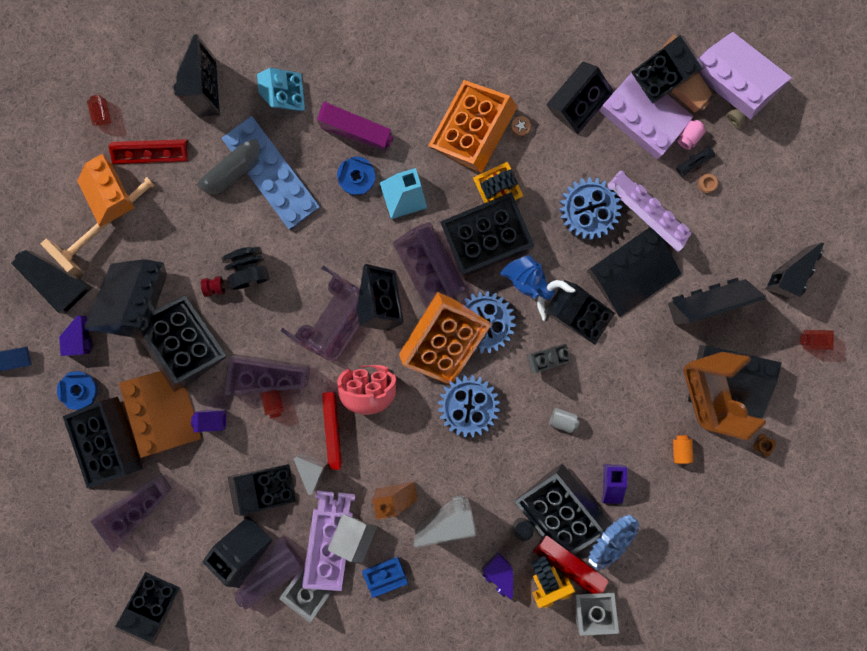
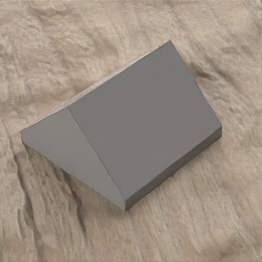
[293,453,327,495]
[328,513,377,563]
[279,569,331,623]
[575,593,619,636]

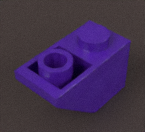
[59,316,93,356]
[191,410,226,432]
[602,464,627,504]
[482,552,513,600]

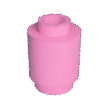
[677,120,706,150]

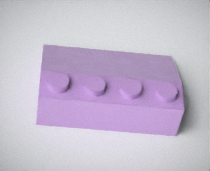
[699,32,792,120]
[599,73,694,160]

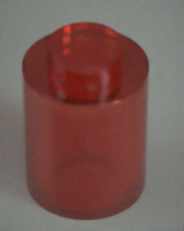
[87,95,111,126]
[260,389,284,419]

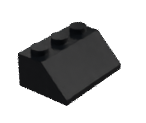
[546,61,614,135]

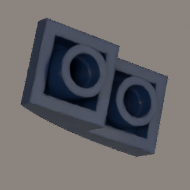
[0,346,32,371]

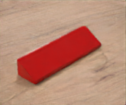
[108,139,188,164]
[322,391,342,470]
[533,536,608,594]

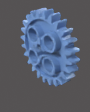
[559,177,622,240]
[462,291,516,353]
[438,375,500,437]
[588,515,640,571]

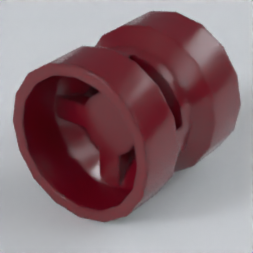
[201,276,225,297]

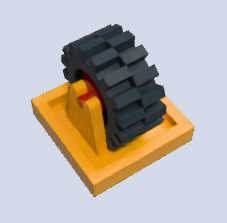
[473,161,524,203]
[531,556,575,608]

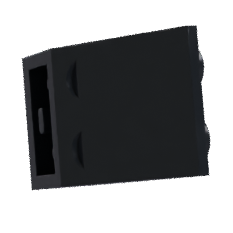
[631,35,705,104]
[765,242,825,299]
[544,280,615,345]
[227,464,296,516]
[202,517,273,588]
[115,572,180,646]

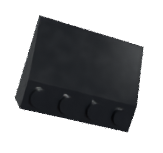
[173,34,220,117]
[440,192,534,278]
[587,227,682,317]
[85,259,167,340]
[668,277,767,325]
[139,296,226,392]
[688,345,782,418]
[63,396,143,489]
[514,464,611,555]

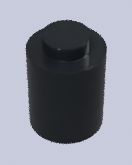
[513,518,534,541]

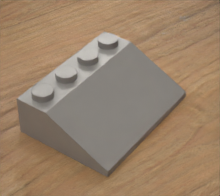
[414,495,476,547]

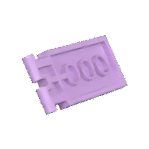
[608,171,691,252]
[302,491,355,591]

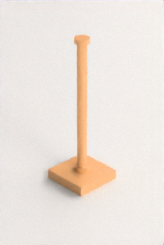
[40,177,155,278]

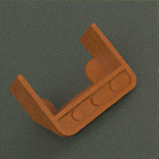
[683,352,766,441]

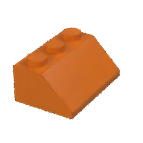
[77,154,134,227]

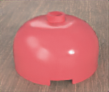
[337,365,396,415]

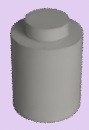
[549,408,580,433]

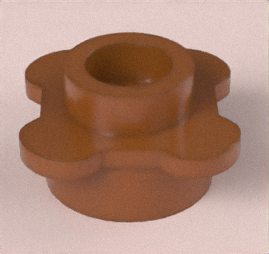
[753,434,776,457]

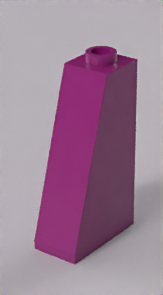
[317,101,394,151]

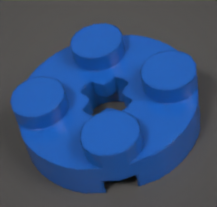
[337,156,376,196]
[57,371,98,410]

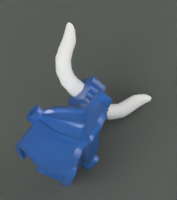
[500,255,575,321]

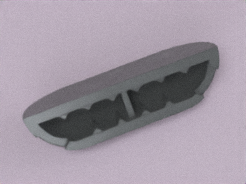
[197,139,260,195]

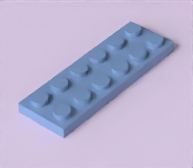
[221,116,320,230]

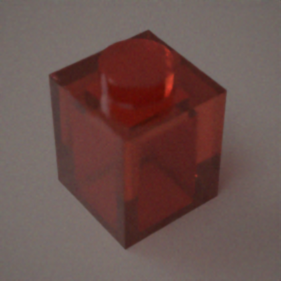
[800,330,834,350]

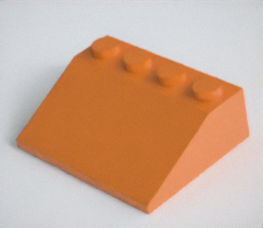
[428,80,518,173]
[399,292,492,385]

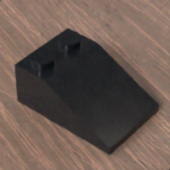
[357,264,404,331]

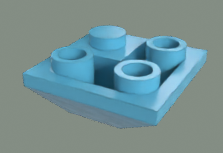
[257,68,305,111]
[380,168,427,219]

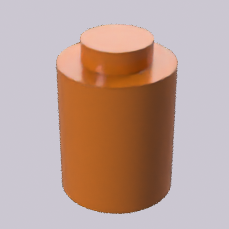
[673,435,694,464]

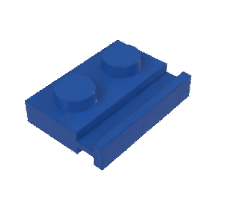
[362,556,408,598]

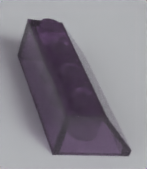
[392,222,465,309]

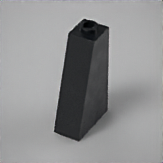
[11,250,93,314]

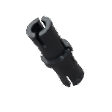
[676,146,715,177]

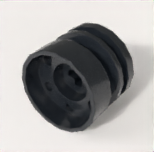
[221,247,270,290]

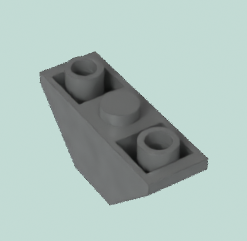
[526,344,571,374]

